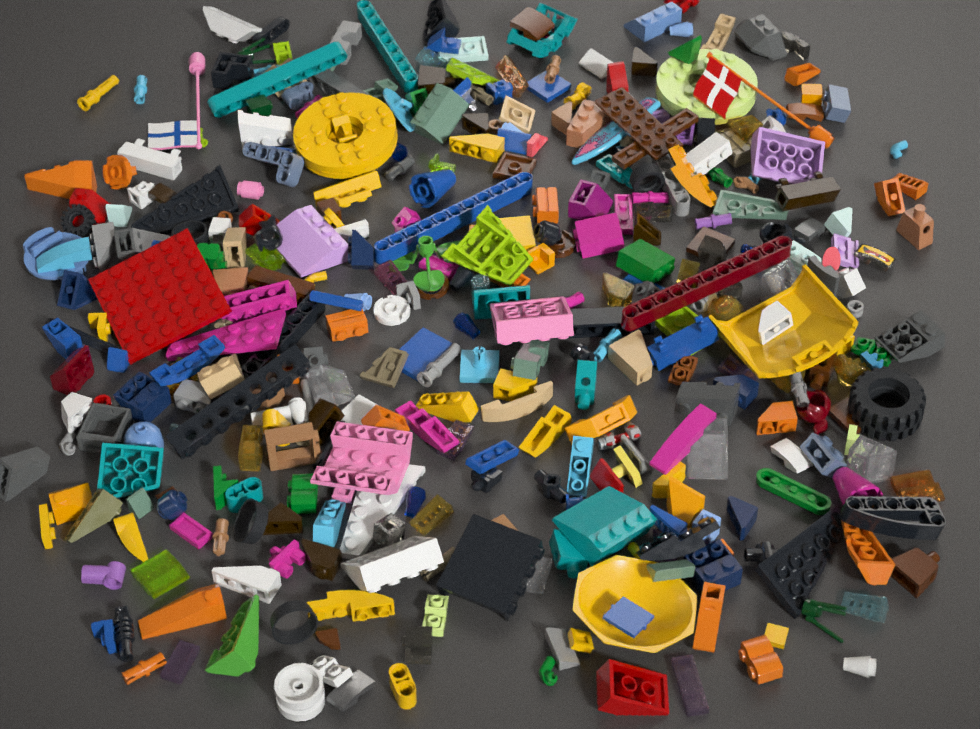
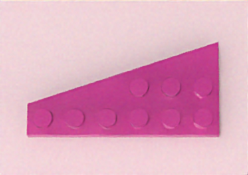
[166,308,286,361]

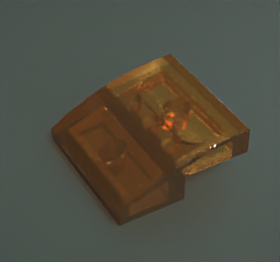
[890,469,945,502]

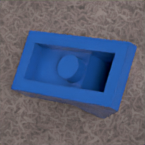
[426,27,461,54]

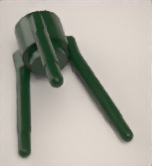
[238,38,276,64]
[802,598,847,643]

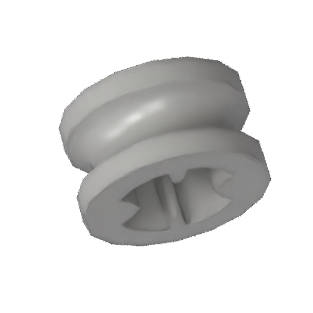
[847,300,864,318]

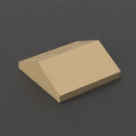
[499,95,535,134]

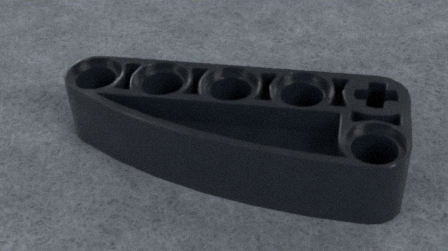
[839,496,946,540]

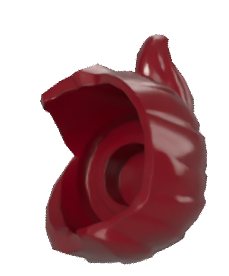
[796,390,831,435]

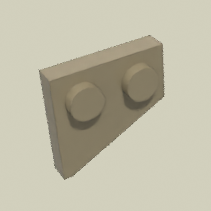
[360,347,409,388]

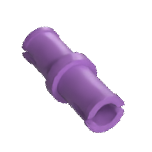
[694,213,732,230]

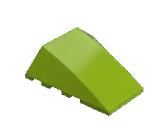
[441,205,533,286]

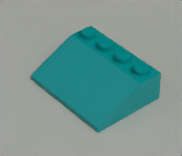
[552,486,657,566]

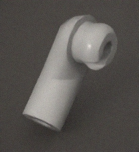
[59,432,76,456]

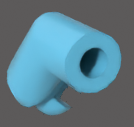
[890,140,908,159]

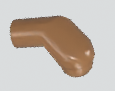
[733,176,759,194]

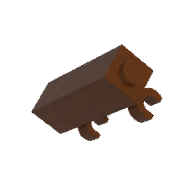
[247,265,315,311]

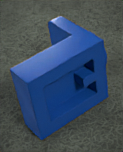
[91,619,117,654]

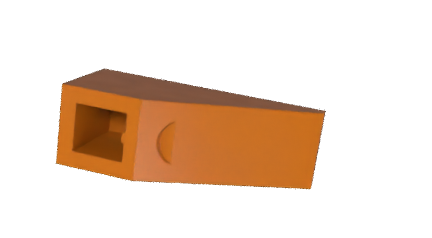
[693,582,725,653]

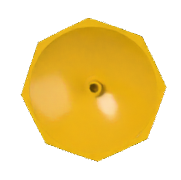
[572,555,697,653]

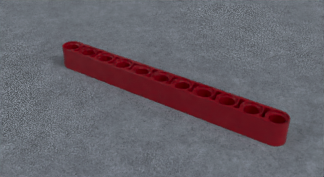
[621,236,792,331]

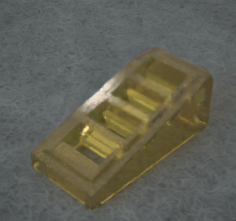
[409,494,454,536]

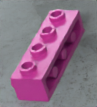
[222,280,297,324]

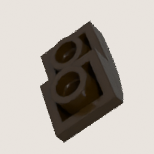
[148,182,177,204]

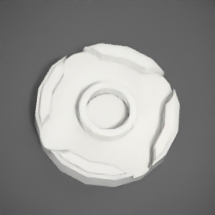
[373,295,411,326]

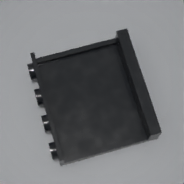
[436,514,545,621]

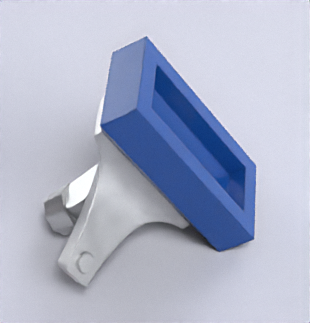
[453,77,477,112]

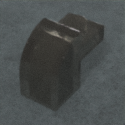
[698,235,727,271]

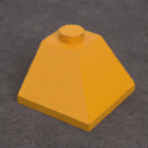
[666,477,705,529]
[48,483,92,525]

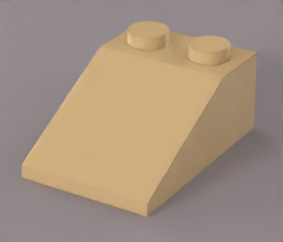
[197,354,245,400]

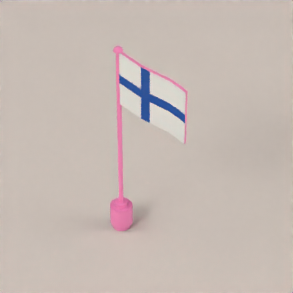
[148,52,206,150]

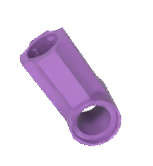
[81,561,126,590]

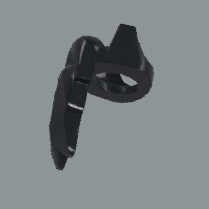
[254,215,283,252]

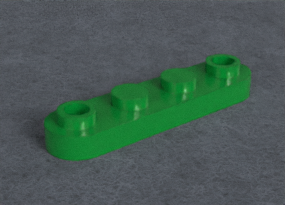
[756,468,831,515]

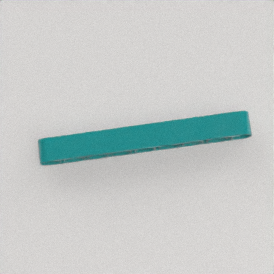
[357,0,418,94]
[207,41,348,118]

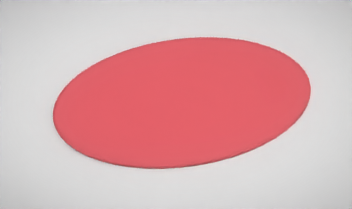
[822,247,841,270]

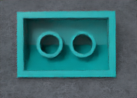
[472,285,530,320]

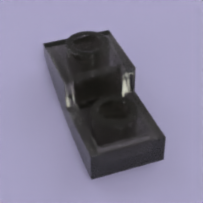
[781,31,810,60]

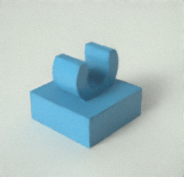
[859,351,884,372]

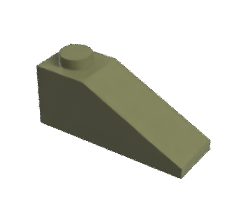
[63,489,123,543]

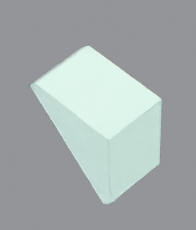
[106,204,132,227]
[824,207,852,237]

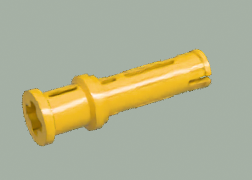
[77,75,119,111]

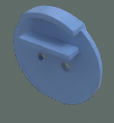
[23,227,89,282]

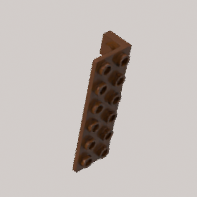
[595,87,683,160]

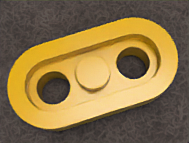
[323,207,345,229]

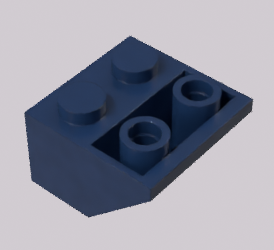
[113,371,172,422]
[684,539,743,596]

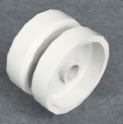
[274,663,325,721]

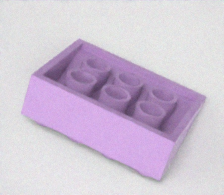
[751,127,825,184]
[275,205,349,278]

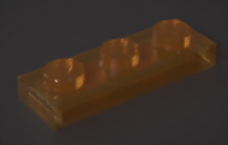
[495,55,529,97]

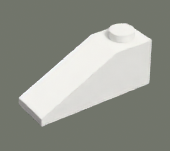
[212,566,281,604]

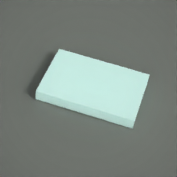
[438,36,488,64]

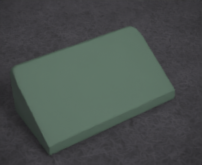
[646,559,695,582]

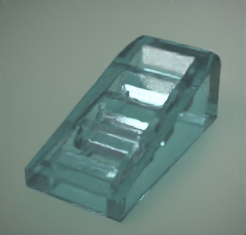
[841,592,889,623]

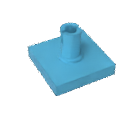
[460,346,499,383]

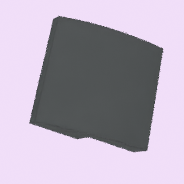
[807,255,840,297]

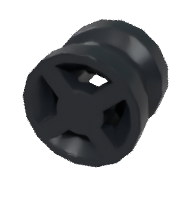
[570,343,595,363]

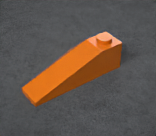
[24,161,97,199]
[841,520,895,585]
[138,584,227,640]

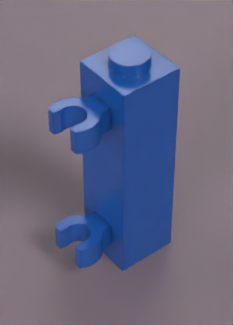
[647,315,719,371]

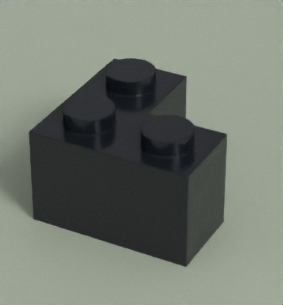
[211,52,253,90]

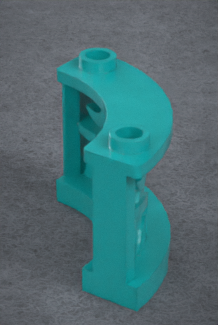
[506,3,578,58]

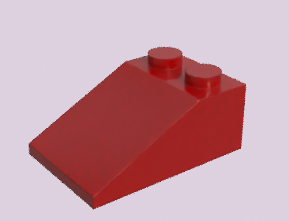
[596,659,669,716]

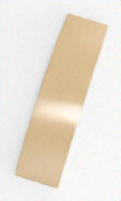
[701,14,736,51]
[481,381,553,422]

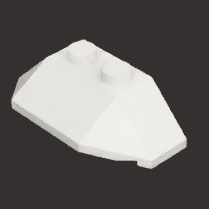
[203,6,262,43]

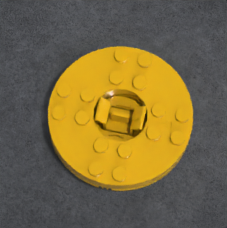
[293,92,398,179]

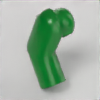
[538,656,558,686]

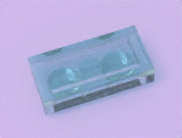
[415,46,448,68]

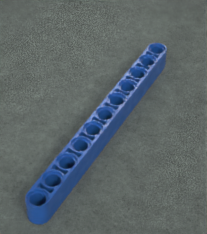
[374,172,533,265]

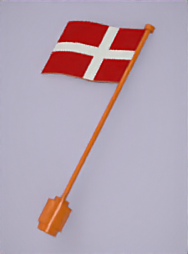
[693,52,835,149]

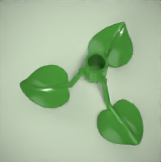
[386,236,461,291]

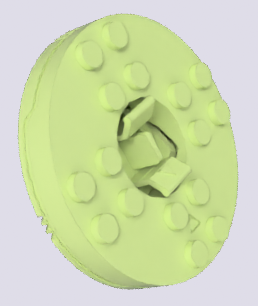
[656,49,758,125]

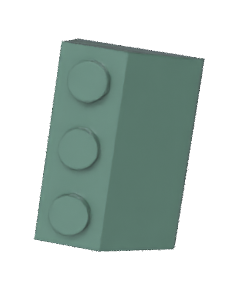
[410,83,469,145]

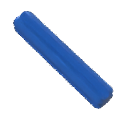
[309,290,363,311]

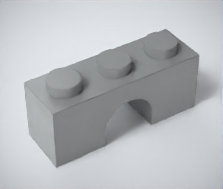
[330,20,362,65]

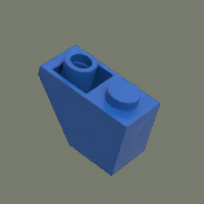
[42,317,82,359]

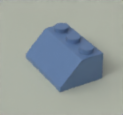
[624,1,682,42]

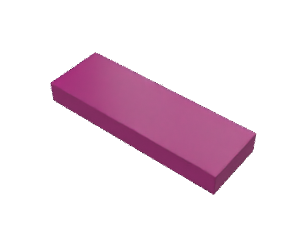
[614,194,633,235]

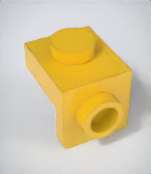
[88,313,112,341]

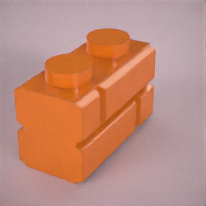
[532,187,559,224]
[325,309,369,342]

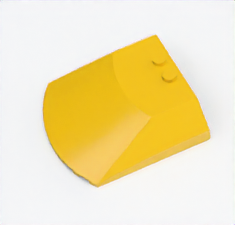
[708,264,858,378]

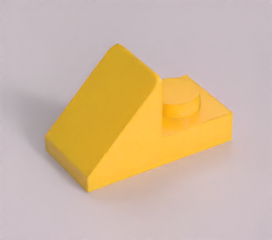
[652,461,686,498]

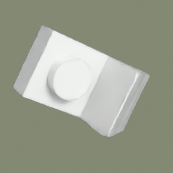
[334,219,369,249]

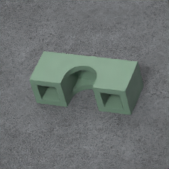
[511,340,550,380]

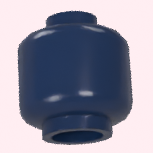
[157,490,187,520]

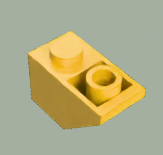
[493,368,537,402]

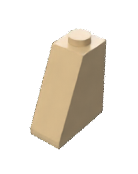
[223,227,247,269]
[608,329,653,386]

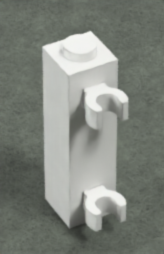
[117,138,182,180]

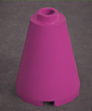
[833,467,883,505]

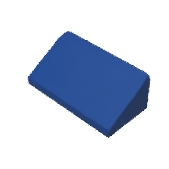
[497,128,531,155]

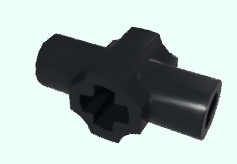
[534,469,569,504]
[744,541,779,565]

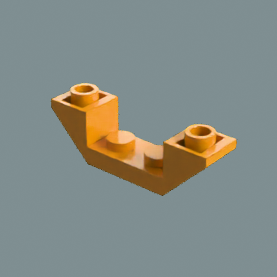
[564,395,637,445]

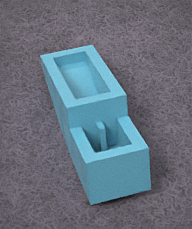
[36,237,92,273]

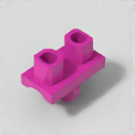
[269,539,306,579]

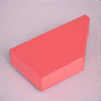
[527,133,548,157]

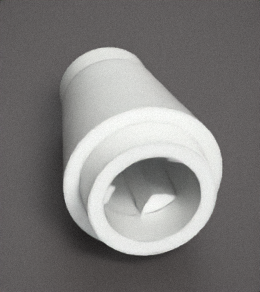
[288,397,308,425]
[843,656,877,678]

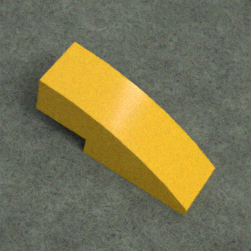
[519,405,573,458]

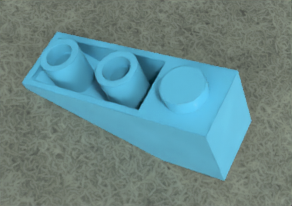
[567,436,594,497]
[313,499,346,548]

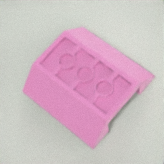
[310,422,413,495]

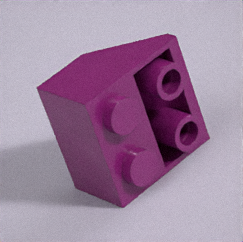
[568,179,613,220]

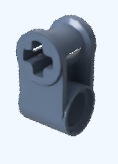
[282,82,315,110]

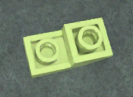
[422,594,449,637]

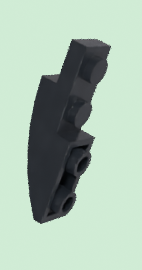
[636,517,720,561]

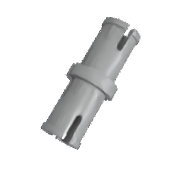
[789,372,810,408]

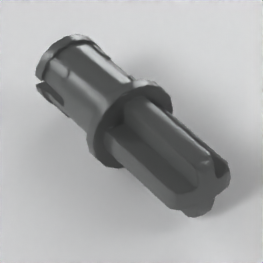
[385,155,415,181]

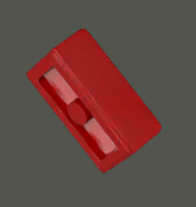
[590,458,624,493]

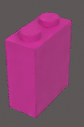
[573,212,625,259]

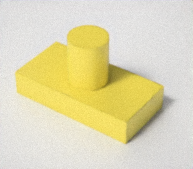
[612,446,643,487]

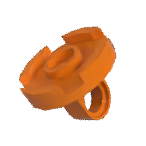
[103,155,137,190]

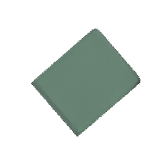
[127,487,154,519]

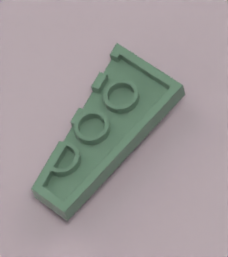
[713,189,789,220]

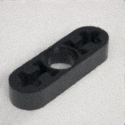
[252,16,290,47]

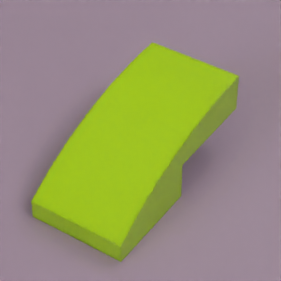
[273,41,293,65]

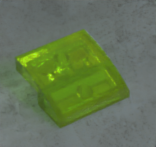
[245,243,286,270]
[131,549,190,599]

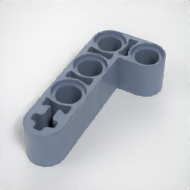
[242,142,304,187]

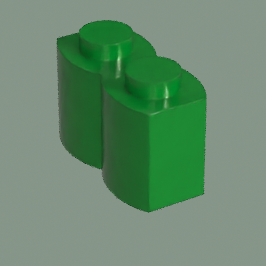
[287,473,318,514]

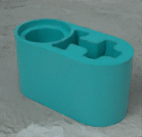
[225,477,263,513]

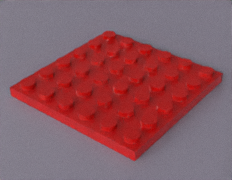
[88,228,232,365]

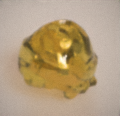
[707,295,744,321]
[833,354,871,386]

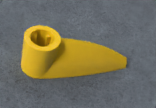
[113,512,149,563]

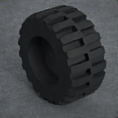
[848,367,926,442]

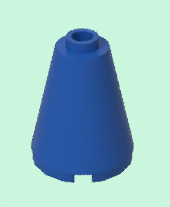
[409,169,456,208]

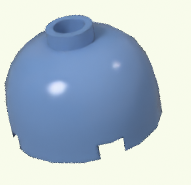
[124,421,164,448]

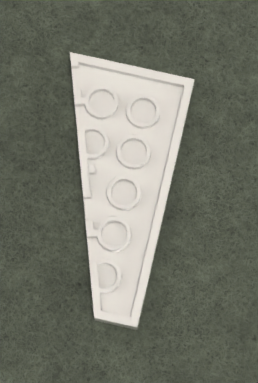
[340,464,425,559]

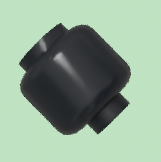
[534,220,562,246]

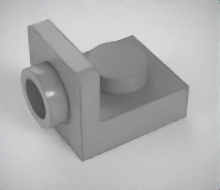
[396,281,421,310]

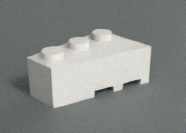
[238,110,293,149]

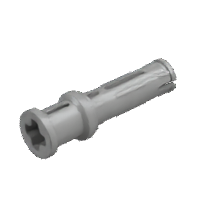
[417,343,461,387]

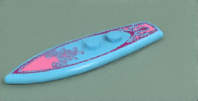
[572,97,661,165]

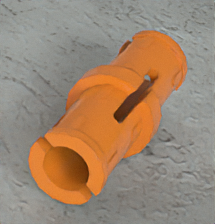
[121,652,167,685]

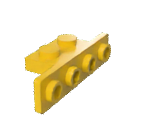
[313,171,381,208]

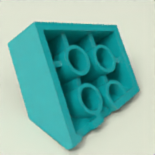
[97,443,164,498]

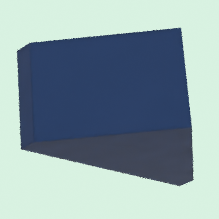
[726,496,758,541]

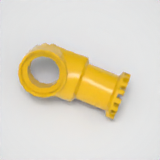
[564,82,592,110]

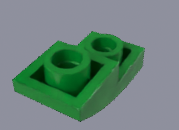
[851,337,893,367]

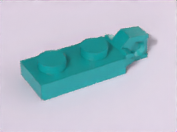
[596,154,633,189]

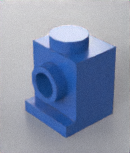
[486,79,513,105]

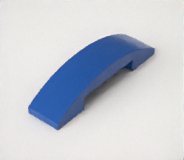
[149,335,225,386]

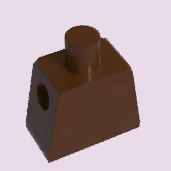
[809,351,838,390]
[891,548,940,598]

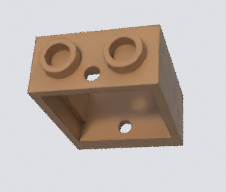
[264,422,321,471]

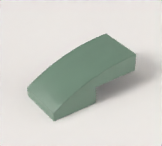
[362,78,398,100]

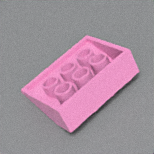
[490,296,574,345]

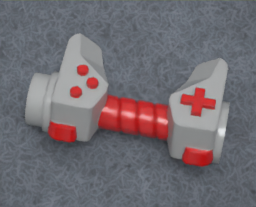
[596,422,642,450]

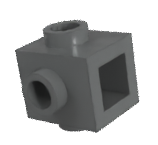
[631,281,661,304]
[303,346,328,374]

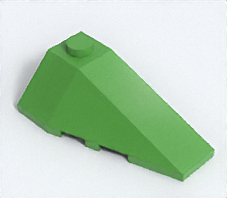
[205,594,259,677]

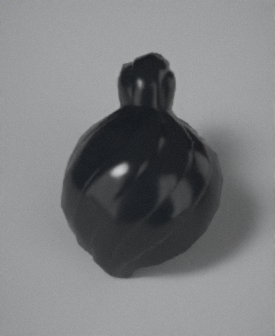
[759,222,806,244]

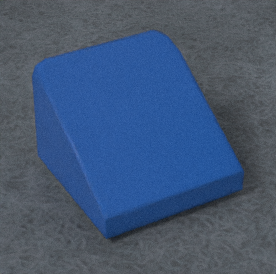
[107,347,130,373]

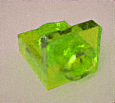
[428,153,456,173]

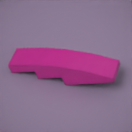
[395,400,459,453]
[649,403,716,475]

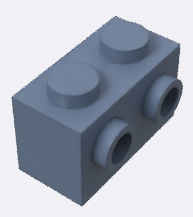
[821,84,851,123]
[800,433,847,479]

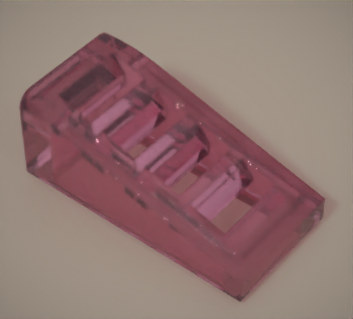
[375,260,407,296]

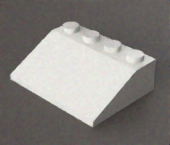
[340,536,444,593]

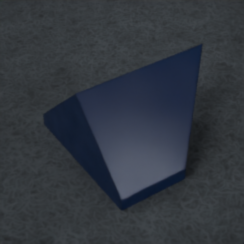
[57,270,98,310]

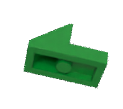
[213,466,239,510]

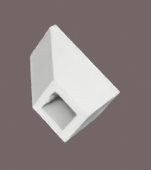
[835,267,866,298]
[61,392,92,434]

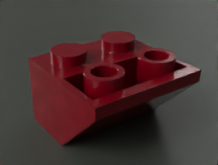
[50,345,95,395]

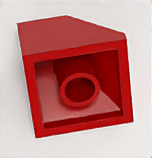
[69,188,110,230]

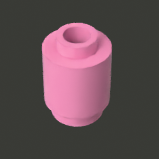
[237,180,264,200]

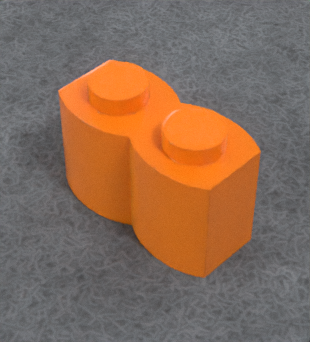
[738,635,783,685]

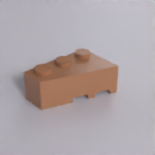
[566,99,612,149]

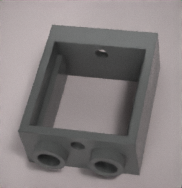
[76,403,133,454]

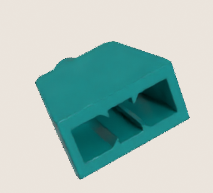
[575,360,597,410]
[549,529,588,578]

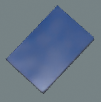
[399,327,453,381]

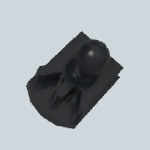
[471,467,503,493]

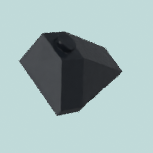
[423,0,460,42]

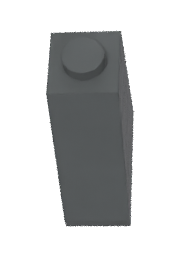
[0,446,50,502]

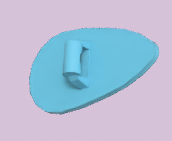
[382,88,414,132]

